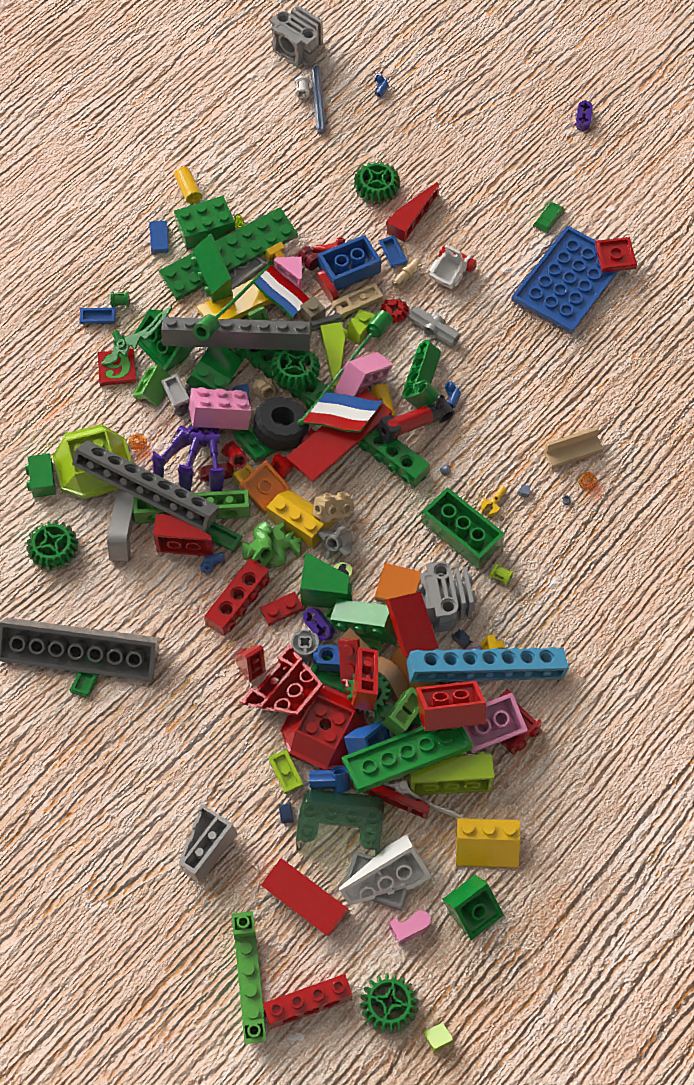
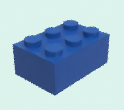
[318,235,381,291]

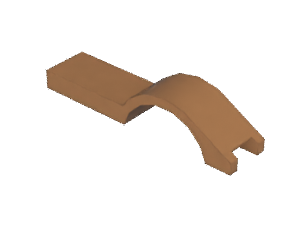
[335,628,409,703]

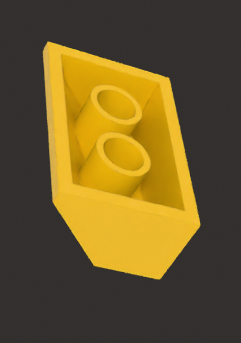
[266,490,335,548]
[456,818,520,868]

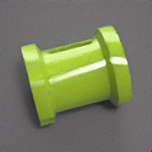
[489,563,514,586]

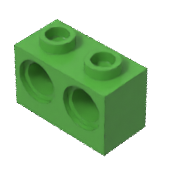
[381,687,419,736]

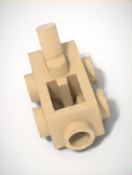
[312,492,354,523]

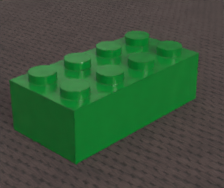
[421,487,505,569]

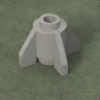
[317,526,353,560]

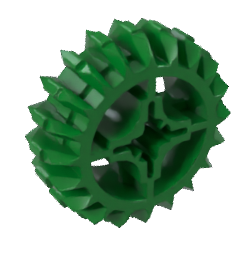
[354,161,400,204]
[270,350,320,391]
[26,520,79,571]
[360,973,419,1034]

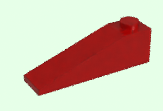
[386,182,440,242]

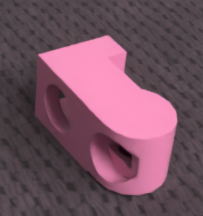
[389,910,431,945]

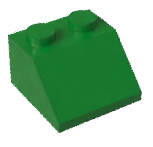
[442,875,504,940]

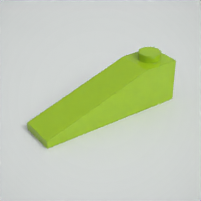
[320,322,348,391]

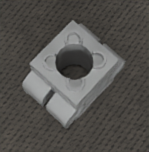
[270,5,323,67]
[419,562,476,633]

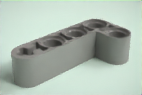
[107,490,134,562]

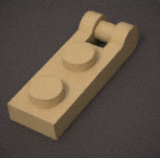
[331,283,383,319]

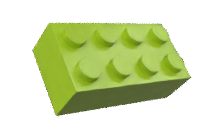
[408,752,494,796]

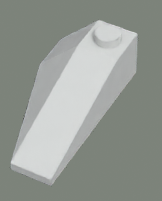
[339,834,432,905]

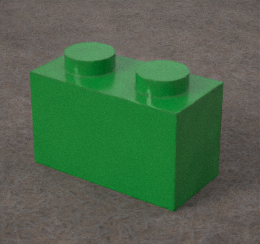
[25,453,56,498]

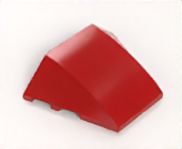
[240,643,323,716]

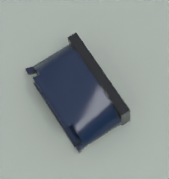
[451,629,473,649]
[279,802,293,824]

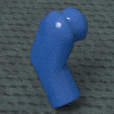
[374,73,389,98]
[445,381,461,408]
[200,552,225,573]

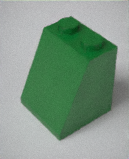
[300,553,353,608]

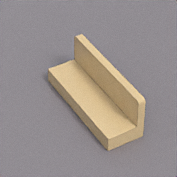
[544,426,604,469]

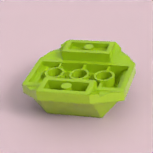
[53,424,132,499]

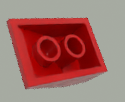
[153,513,214,556]

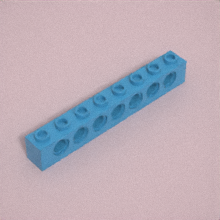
[406,647,569,683]

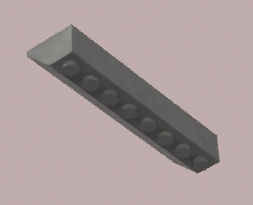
[161,317,312,351]
[0,617,160,681]

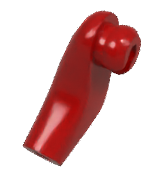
[313,237,345,254]

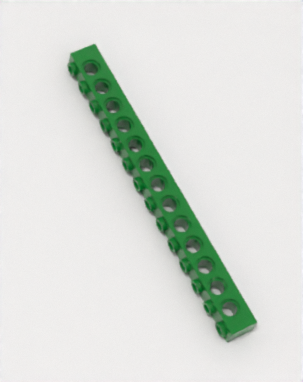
[232,318,430,488]

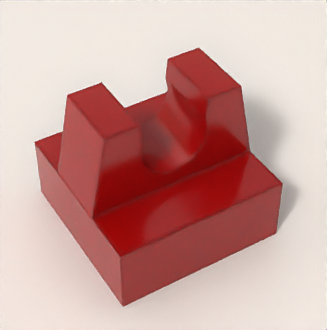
[270,454,294,480]

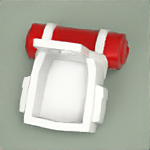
[429,244,477,289]

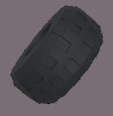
[253,397,309,451]

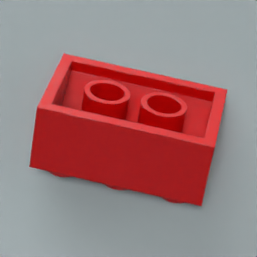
[416,681,486,731]

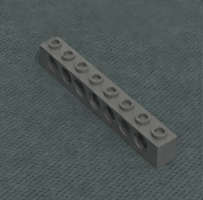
[72,440,220,532]

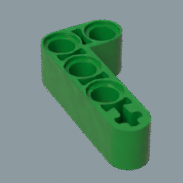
[402,340,441,408]

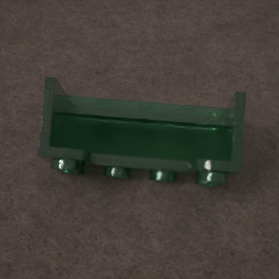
[296,789,385,856]

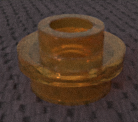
[128,433,147,451]
[578,472,598,490]

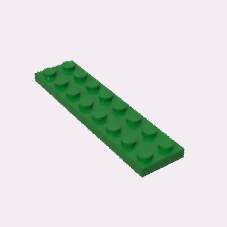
[158,207,298,301]

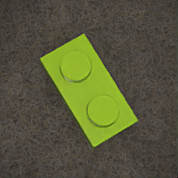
[268,749,303,795]

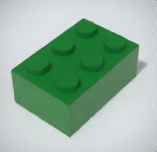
[174,196,236,250]

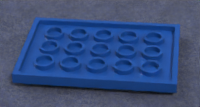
[511,225,619,334]

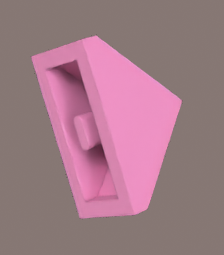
[274,257,302,289]

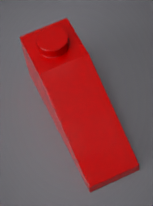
[235,645,266,682]
[352,647,378,711]

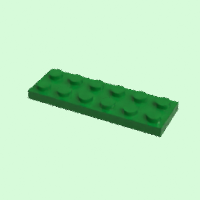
[342,726,473,794]

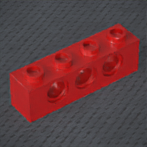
[204,558,270,636]
[263,974,352,1029]

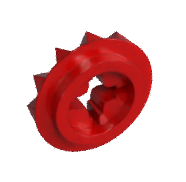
[380,297,409,323]

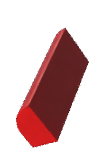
[261,858,350,936]

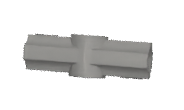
[408,306,461,347]

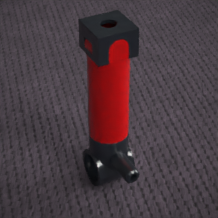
[376,395,455,444]

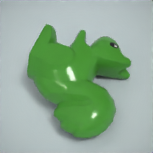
[241,522,274,567]
[267,522,302,567]

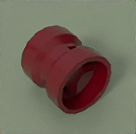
[297,246,318,271]

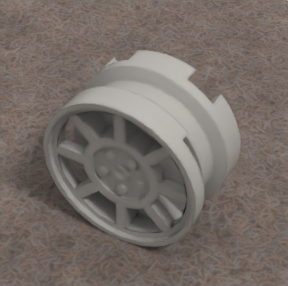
[291,629,319,661]

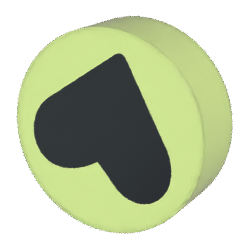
[334,562,352,578]

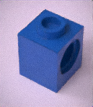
[313,645,340,672]

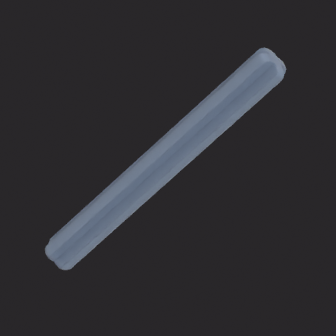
[311,65,326,134]

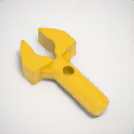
[481,486,507,517]

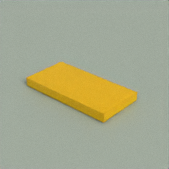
[197,279,272,319]

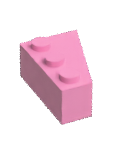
[334,352,394,397]

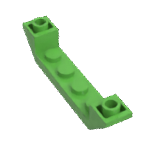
[232,911,266,1045]

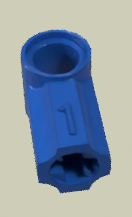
[309,765,351,793]

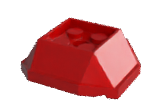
[280,685,369,770]

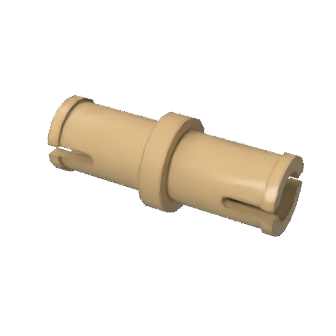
[392,257,423,289]

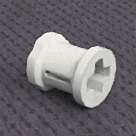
[295,76,310,99]

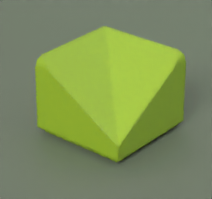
[347,318,367,345]

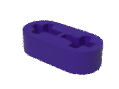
[575,101,593,131]
[303,608,335,640]

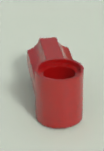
[221,441,247,469]

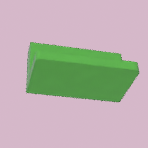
[132,365,171,407]

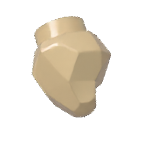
[252,378,276,400]

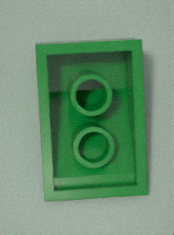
[186,347,244,390]

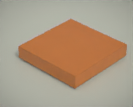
[238,460,291,513]
[375,563,422,602]

